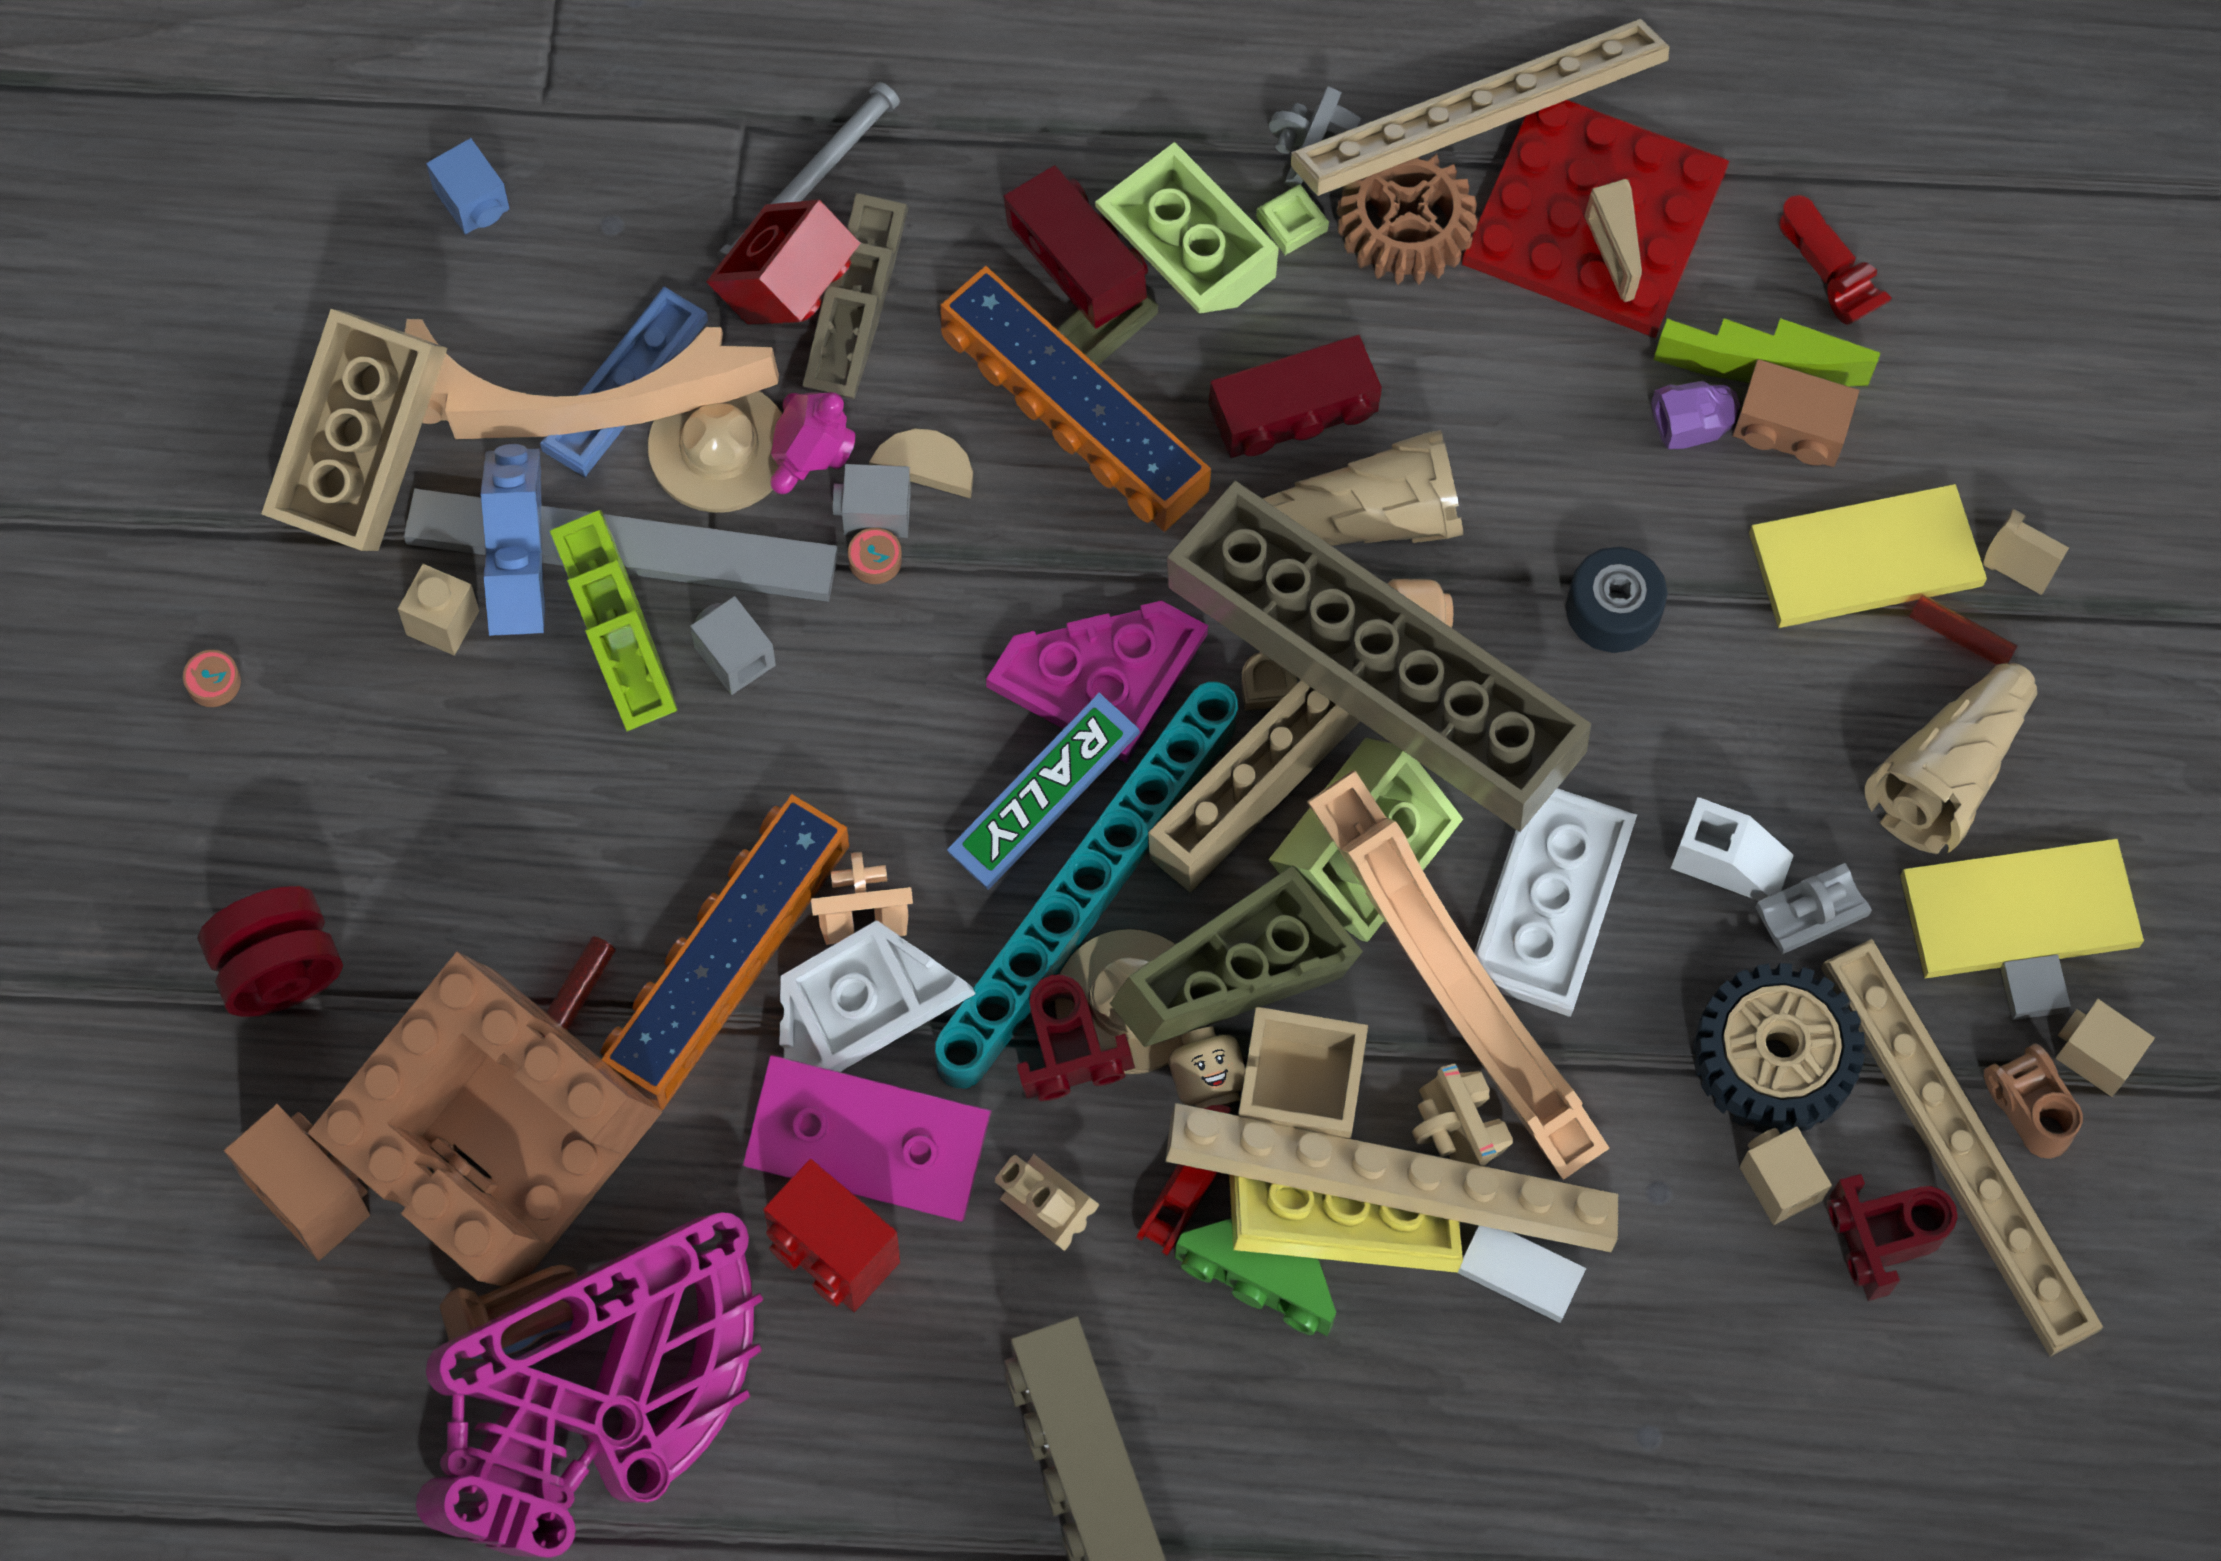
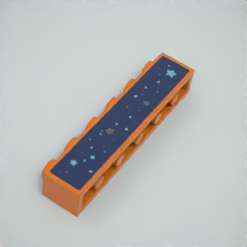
[940,266,1211,532]
[600,794,849,1111]

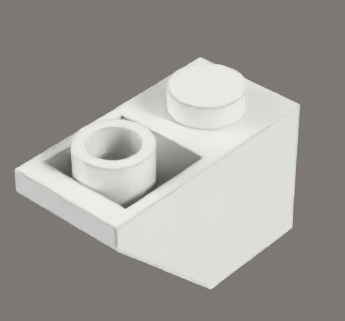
[1671,797,1794,901]

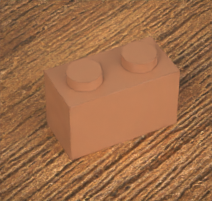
[1733,359,1860,467]

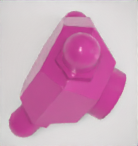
[770,392,855,494]

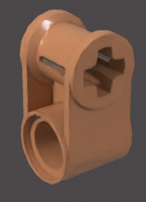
[1984,1044,2083,1159]

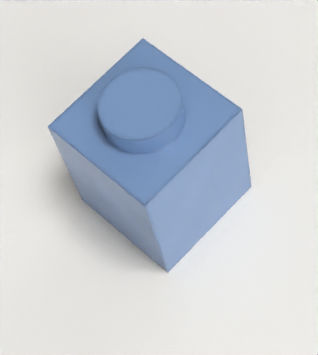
[426,138,509,235]

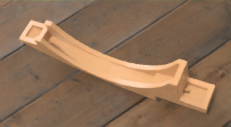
[405,319,779,439]
[1306,771,1610,1180]

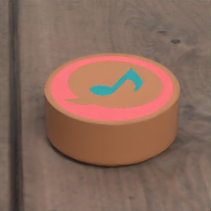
[848,528,902,584]
[183,650,241,707]

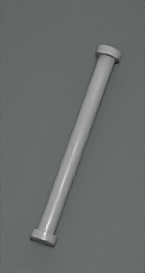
[717,82,900,262]

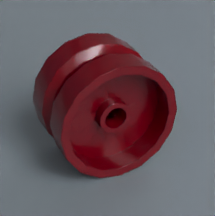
[197,886,344,1017]

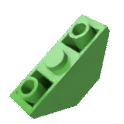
[1175,1218,1336,1336]

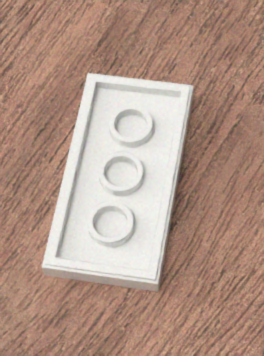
[1474,788,1637,1017]

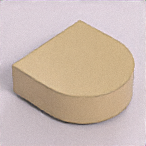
[1241,652,1297,711]

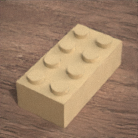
[261,309,448,551]

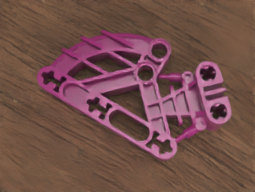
[416,1212,764,1558]

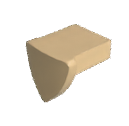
[1983,508,2069,595]

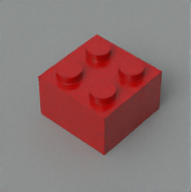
[706,199,861,325]
[763,1158,900,1313]

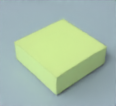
[1256,184,1329,255]

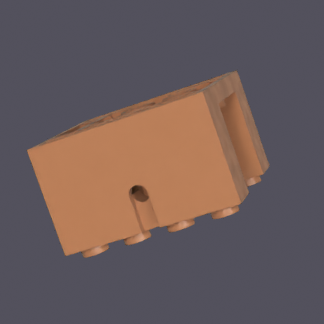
[308,952,663,1287]

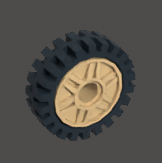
[1693,963,1865,1134]

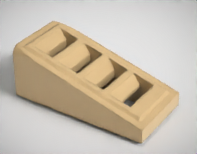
[1584,179,1642,302]

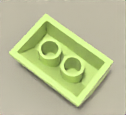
[1095,142,1279,313]
[1269,738,1463,942]

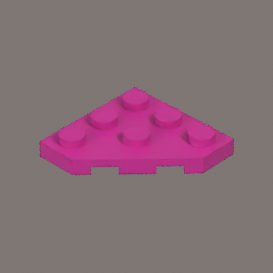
[986,600,1209,763]

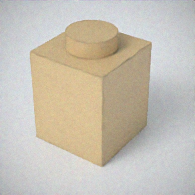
[398,564,479,656]
[2056,999,2155,1097]
[1739,1127,1832,1225]

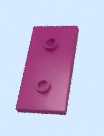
[743,1055,992,1222]

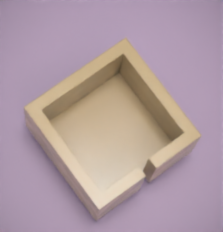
[1239,1007,1368,1139]

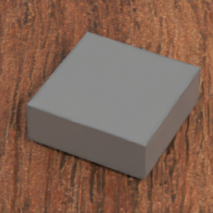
[2000,955,2071,1020]

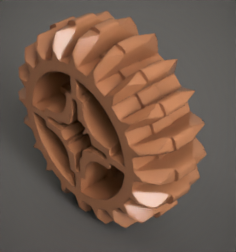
[1337,153,1478,285]

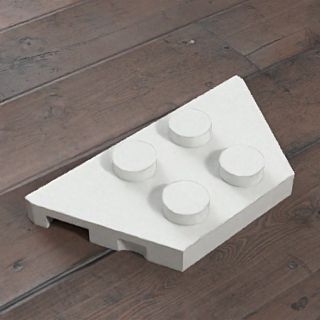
[780,920,976,1072]

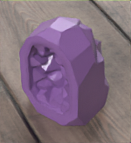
[1651,381,1741,449]

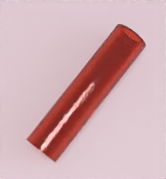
[1909,594,2018,665]
[539,936,616,1037]

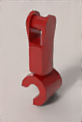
[1779,195,1892,325]
[1136,1105,1231,1256]

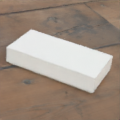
[1458,1226,1586,1323]

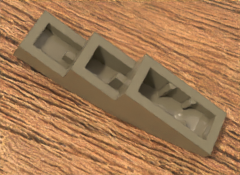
[802,193,908,400]

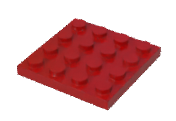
[1462,100,1730,338]

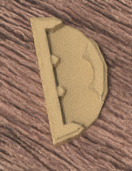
[869,429,973,498]

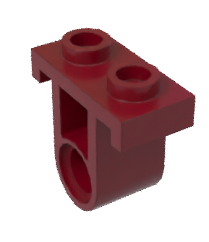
[1016,974,1135,1101]
[1827,1174,1958,1301]

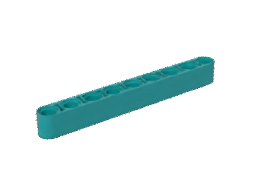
[935,682,1238,1089]

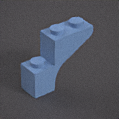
[481,444,546,636]

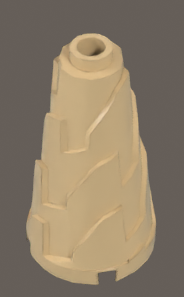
[1262,430,1463,546]
[1865,663,2037,854]

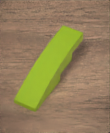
[1653,318,1881,387]
[549,510,678,731]

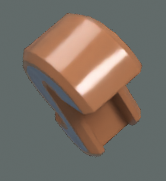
[439,1265,578,1361]

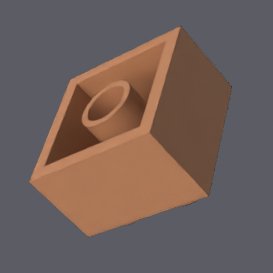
[224,1104,370,1262]

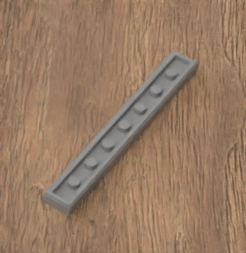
[404,488,838,602]

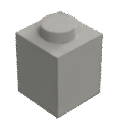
[833,464,911,538]
[690,596,776,695]

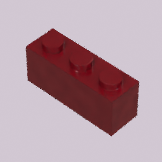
[1003,165,1148,329]
[1208,334,1382,458]

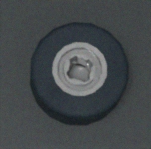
[1565,546,1668,653]

